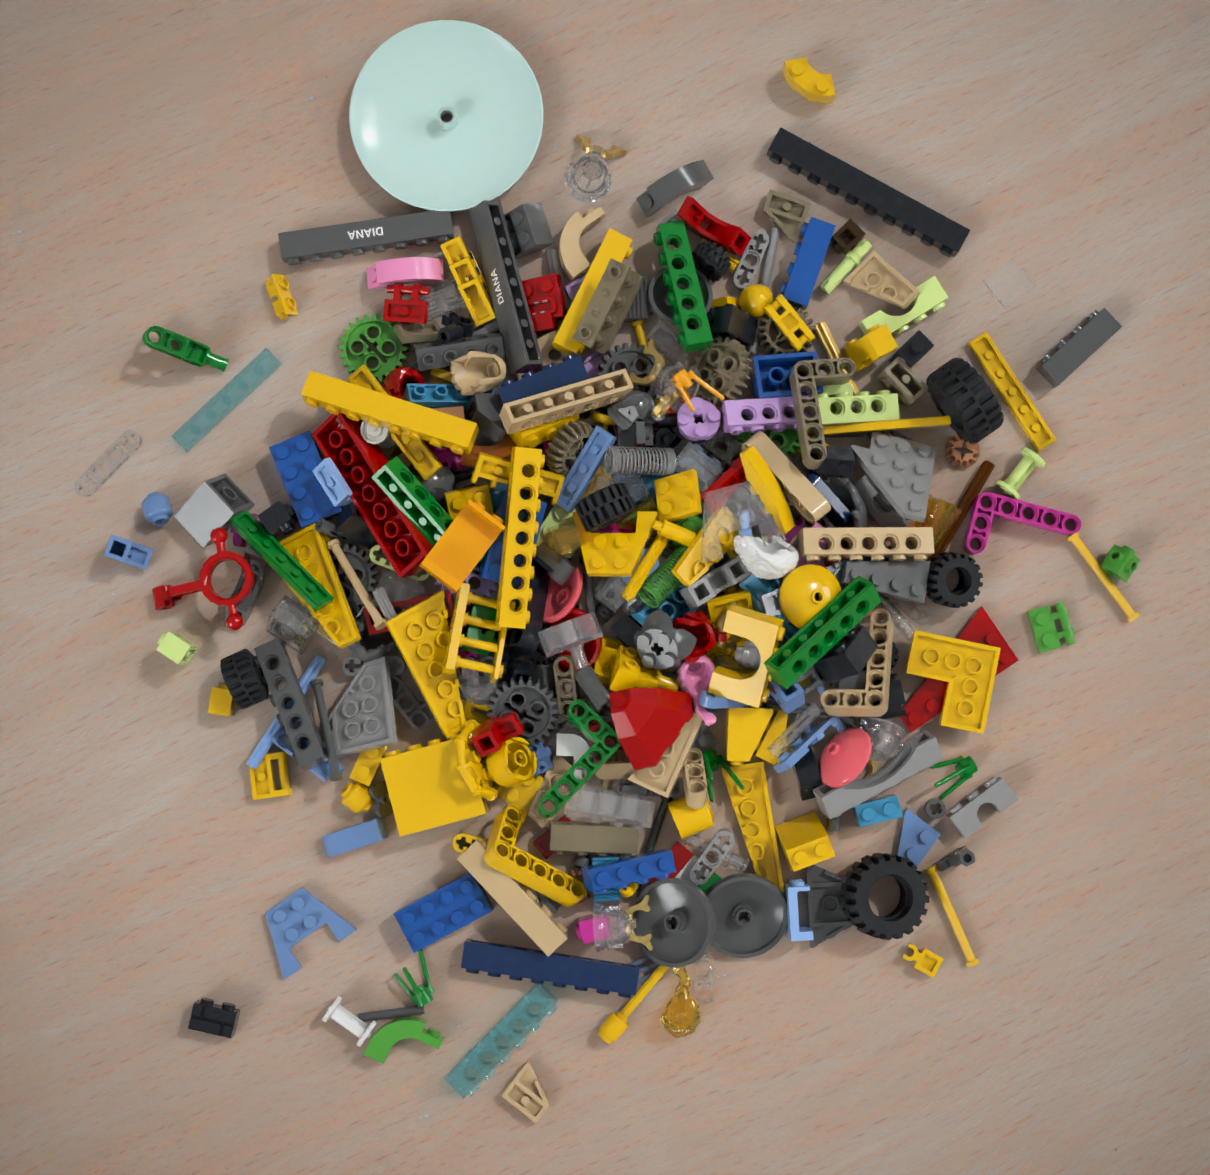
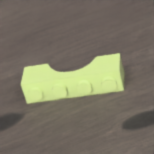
[859,276,949,335]

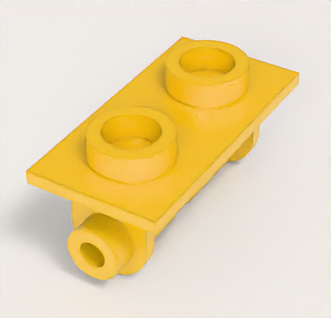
[265,274,298,320]

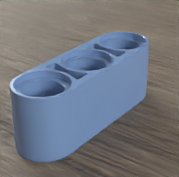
[322,817,389,858]

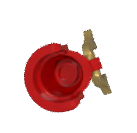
[672,601,738,663]

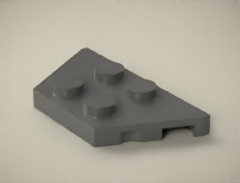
[806,865,853,948]

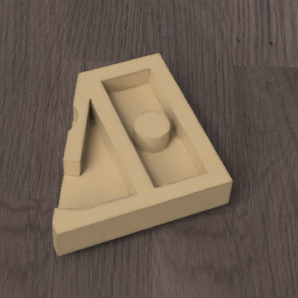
[501,1061,550,1123]

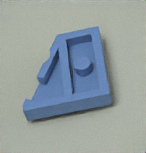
[896,808,941,866]

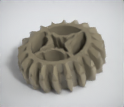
[757,304,816,355]
[545,419,594,477]

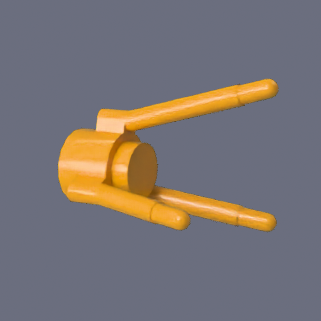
[671,368,725,412]

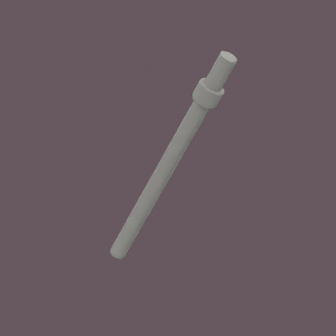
[748,227,780,354]

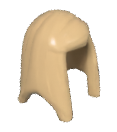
[450,351,506,396]

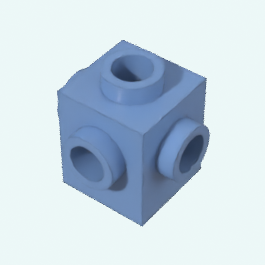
[528,738,554,776]

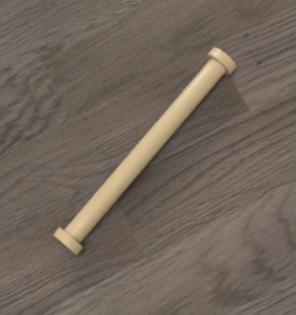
[327,539,386,630]

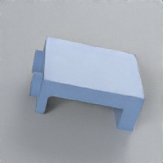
[312,457,353,507]
[784,879,813,941]

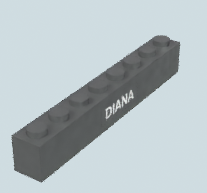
[469,200,543,374]
[278,210,455,265]

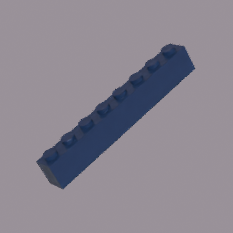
[461,939,640,998]

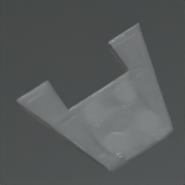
[701,481,786,563]

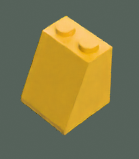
[724,708,773,765]
[774,811,835,872]

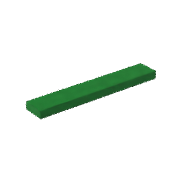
[229,510,334,612]

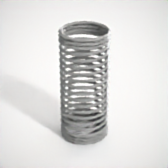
[604,446,676,476]

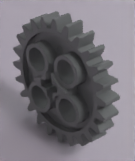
[595,343,665,407]
[328,544,379,612]
[487,676,559,746]

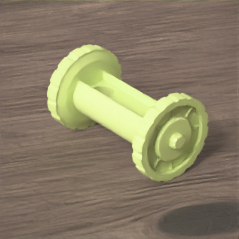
[994,447,1046,500]

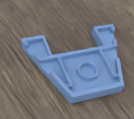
[265,887,357,979]

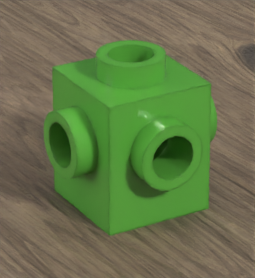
[1101,544,1140,583]

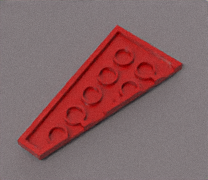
[899,606,1019,733]

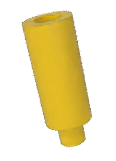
[651,519,696,547]

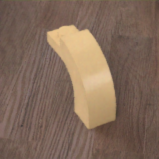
[558,207,605,282]

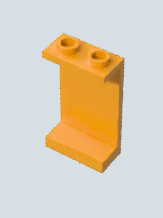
[419,500,505,593]

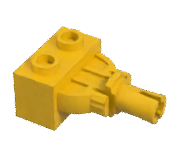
[609,645,679,692]

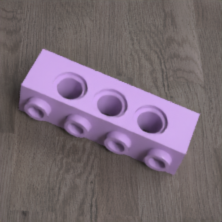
[720,396,812,435]

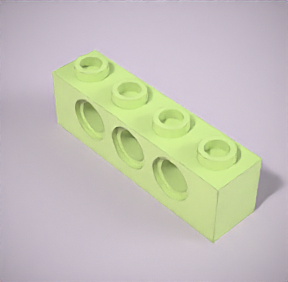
[817,390,900,425]

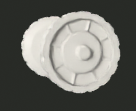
[360,421,396,449]
[322,996,377,1047]

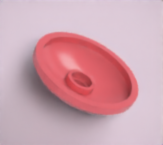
[543,563,583,623]
[818,727,872,788]

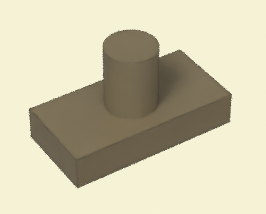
[394,320,441,352]

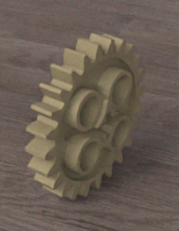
[690,337,752,407]

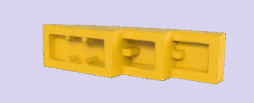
[440,235,496,327]
[740,446,795,535]

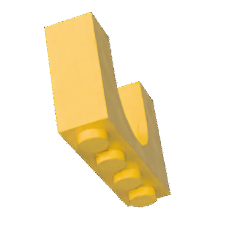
[708,604,785,708]

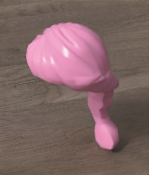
[677,655,717,726]

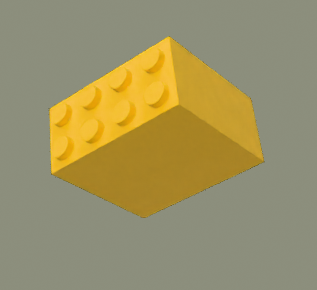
[380,733,489,837]

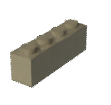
[548,820,639,857]

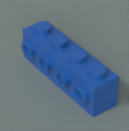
[779,217,836,310]
[581,849,676,894]

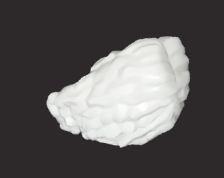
[733,535,799,580]

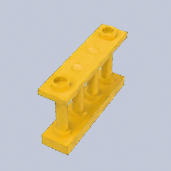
[442,583,515,684]

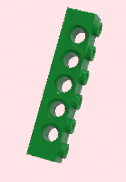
[653,220,713,353]
[371,456,485,560]
[764,575,882,689]

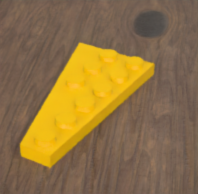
[385,590,466,738]

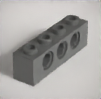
[413,331,505,371]

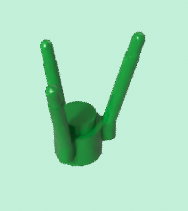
[702,749,745,802]
[930,755,978,799]
[394,949,434,1007]

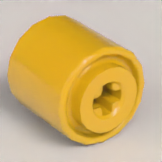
[667,796,715,840]

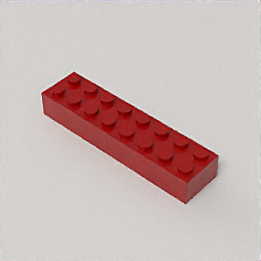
[312,413,433,578]

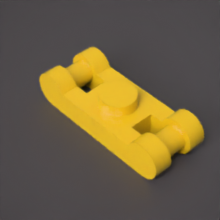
[763,294,815,351]

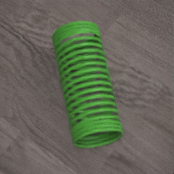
[638,545,688,608]

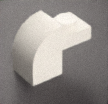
[556,733,592,779]

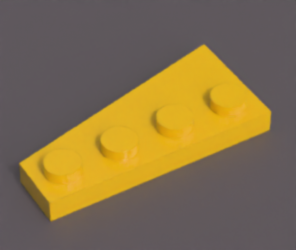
[671,504,740,586]

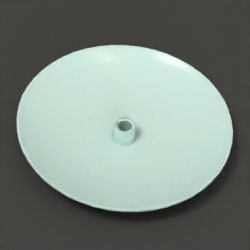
[349,20,543,212]

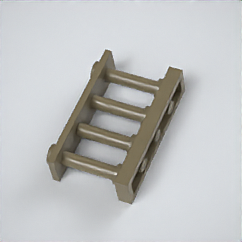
[572,258,645,356]

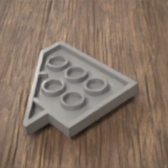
[851,431,936,523]
[319,657,397,758]

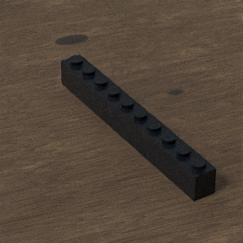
[767,127,970,257]

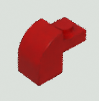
[471,711,524,757]

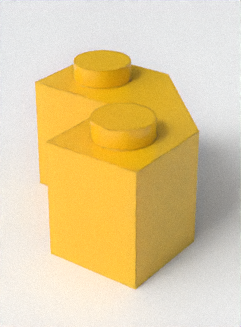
[842,324,898,374]

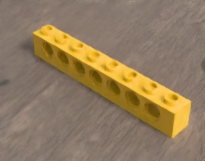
[495,447,545,629]

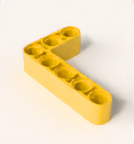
[484,805,587,907]

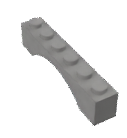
[813,729,943,819]

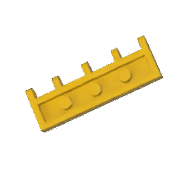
[471,452,565,505]

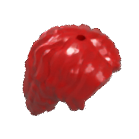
[382,367,425,399]

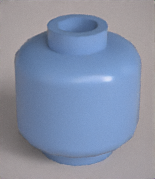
[141,492,173,526]

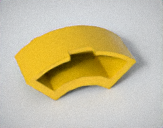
[782,57,835,104]

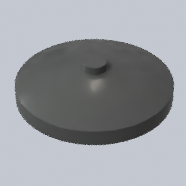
[706,873,788,958]
[633,878,716,968]

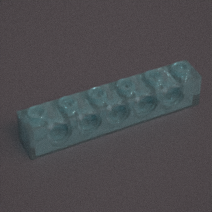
[445,984,557,1099]

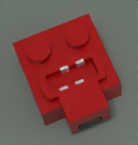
[522,273,567,335]

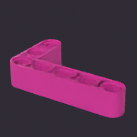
[963,492,1081,555]

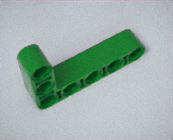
[537,700,621,818]

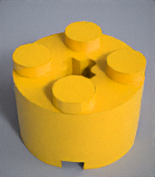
[486,737,537,787]

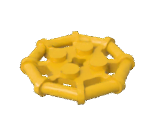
[454,719,502,801]

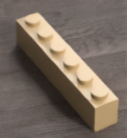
[457,839,568,957]

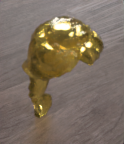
[660,966,702,1038]

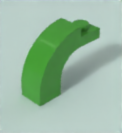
[363,1016,444,1064]

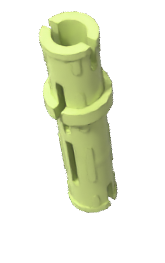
[819,238,873,295]

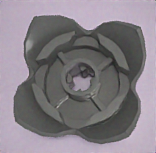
[415,466,456,513]
[634,608,697,672]

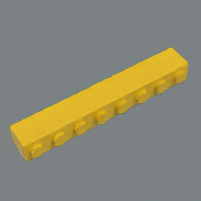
[301,370,479,455]

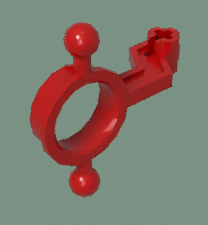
[152,527,254,631]

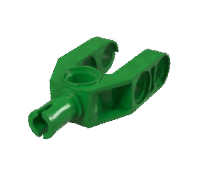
[142,326,229,372]

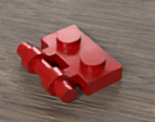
[383,283,430,324]

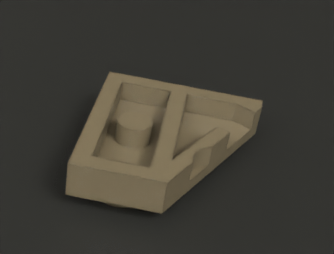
[763,189,811,244]

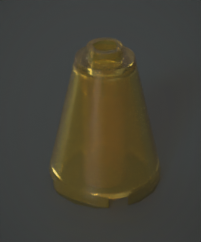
[912,494,962,548]

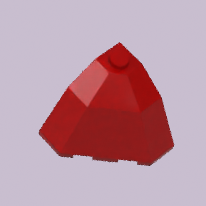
[609,688,693,771]

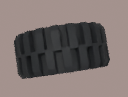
[926,358,1004,443]
[840,853,930,940]

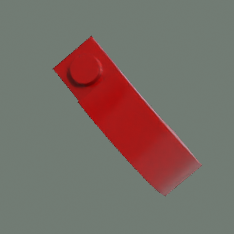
[676,196,751,256]

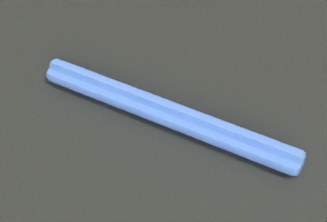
[246,655,326,769]

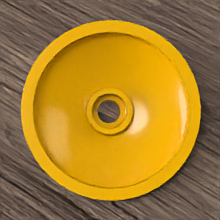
[779,564,842,629]

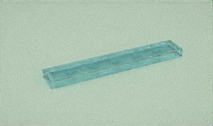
[172,348,282,453]

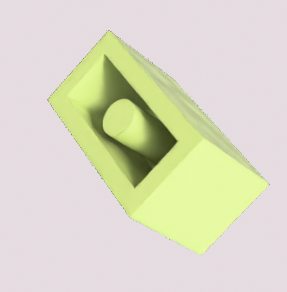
[156,631,199,665]

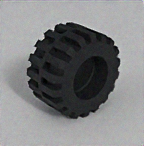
[574,483,636,532]
[926,552,983,608]
[220,648,269,709]

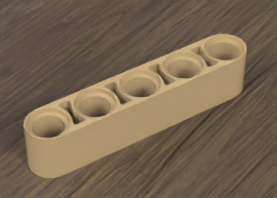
[742,431,831,524]

